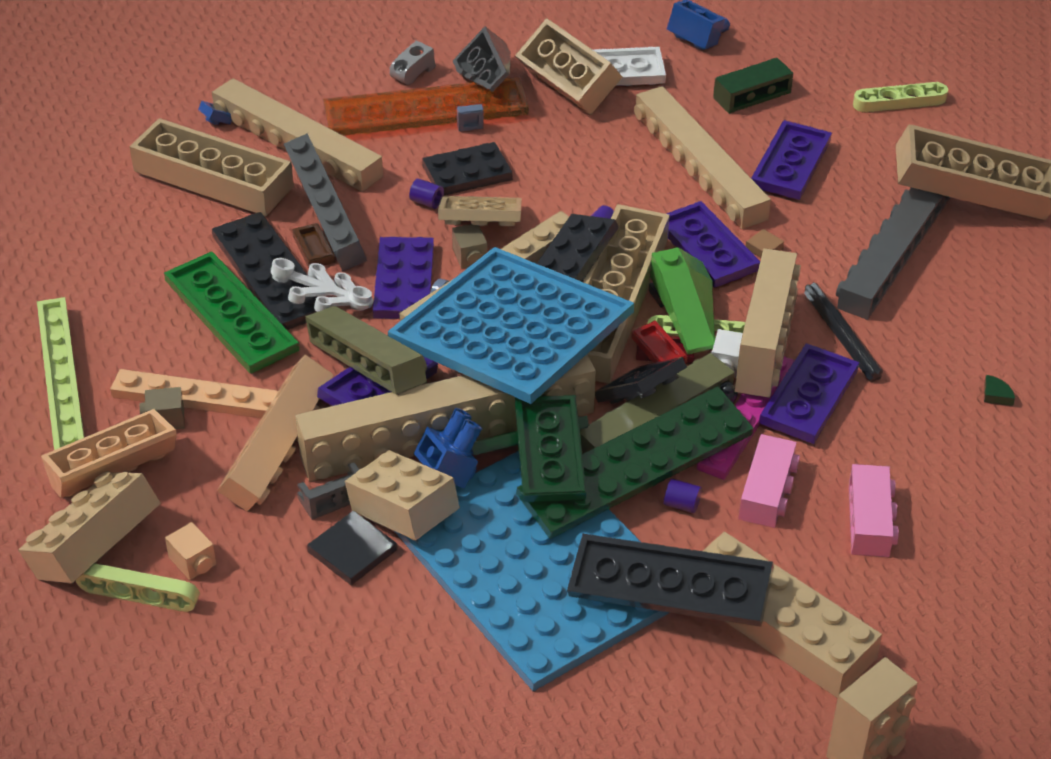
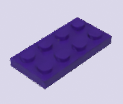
[751,120,832,200]
[667,201,760,288]
[373,237,434,319]
[759,343,859,444]
[317,356,438,406]

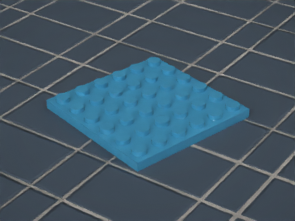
[387,247,634,404]

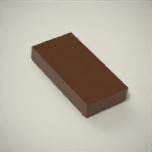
[292,223,335,268]

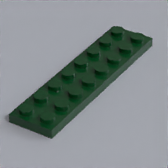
[516,386,754,539]

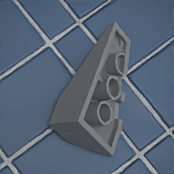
[453,26,511,92]

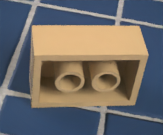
[345,450,460,541]
[826,657,918,759]

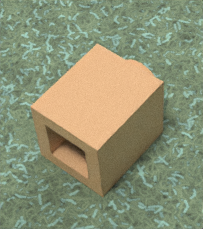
[165,522,216,580]

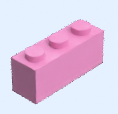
[739,434,800,528]
[849,464,898,557]

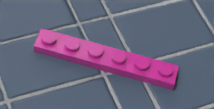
[697,356,795,480]

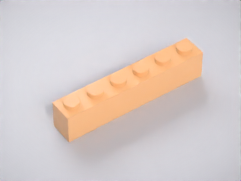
[217,355,334,512]

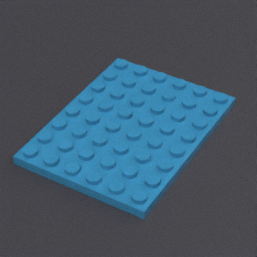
[393,451,670,692]

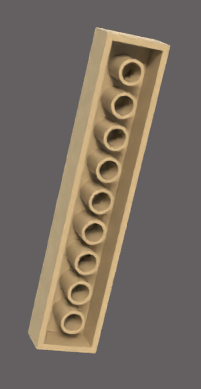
[295,355,596,482]

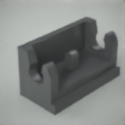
[297,462,359,520]

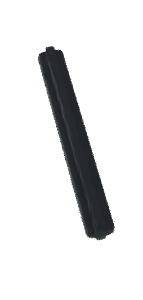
[804,282,883,382]

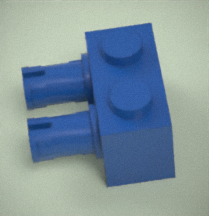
[667,0,730,50]
[414,408,482,488]

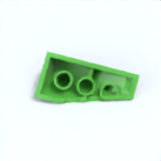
[650,248,715,354]

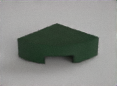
[984,375,1015,406]

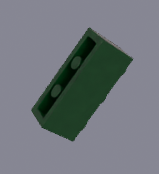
[713,58,794,114]

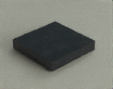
[307,511,397,585]

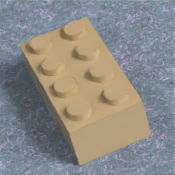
[515,18,622,115]
[18,471,161,583]

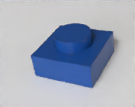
[198,101,232,125]

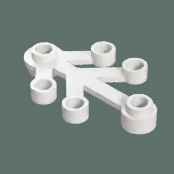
[271,258,373,312]

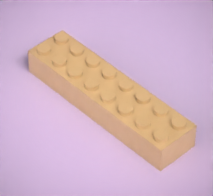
[583,204,670,383]

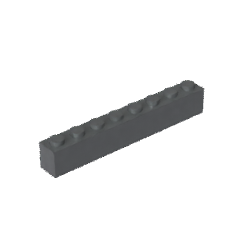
[836,187,951,320]

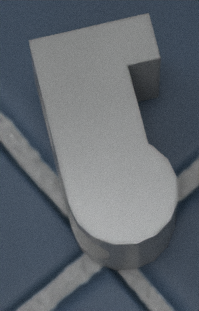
[389,40,436,85]

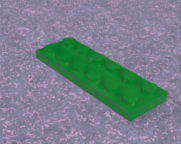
[164,251,300,374]

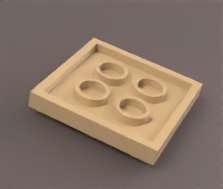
[438,196,522,226]

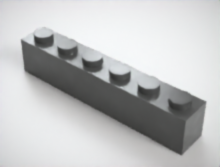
[284,133,367,272]

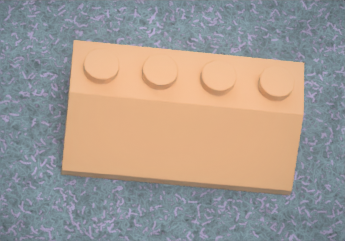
[41,409,177,498]

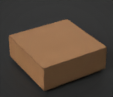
[746,229,784,258]

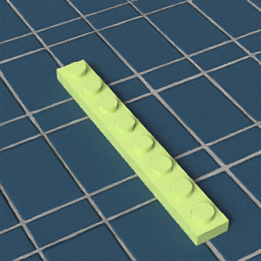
[37,297,85,450]

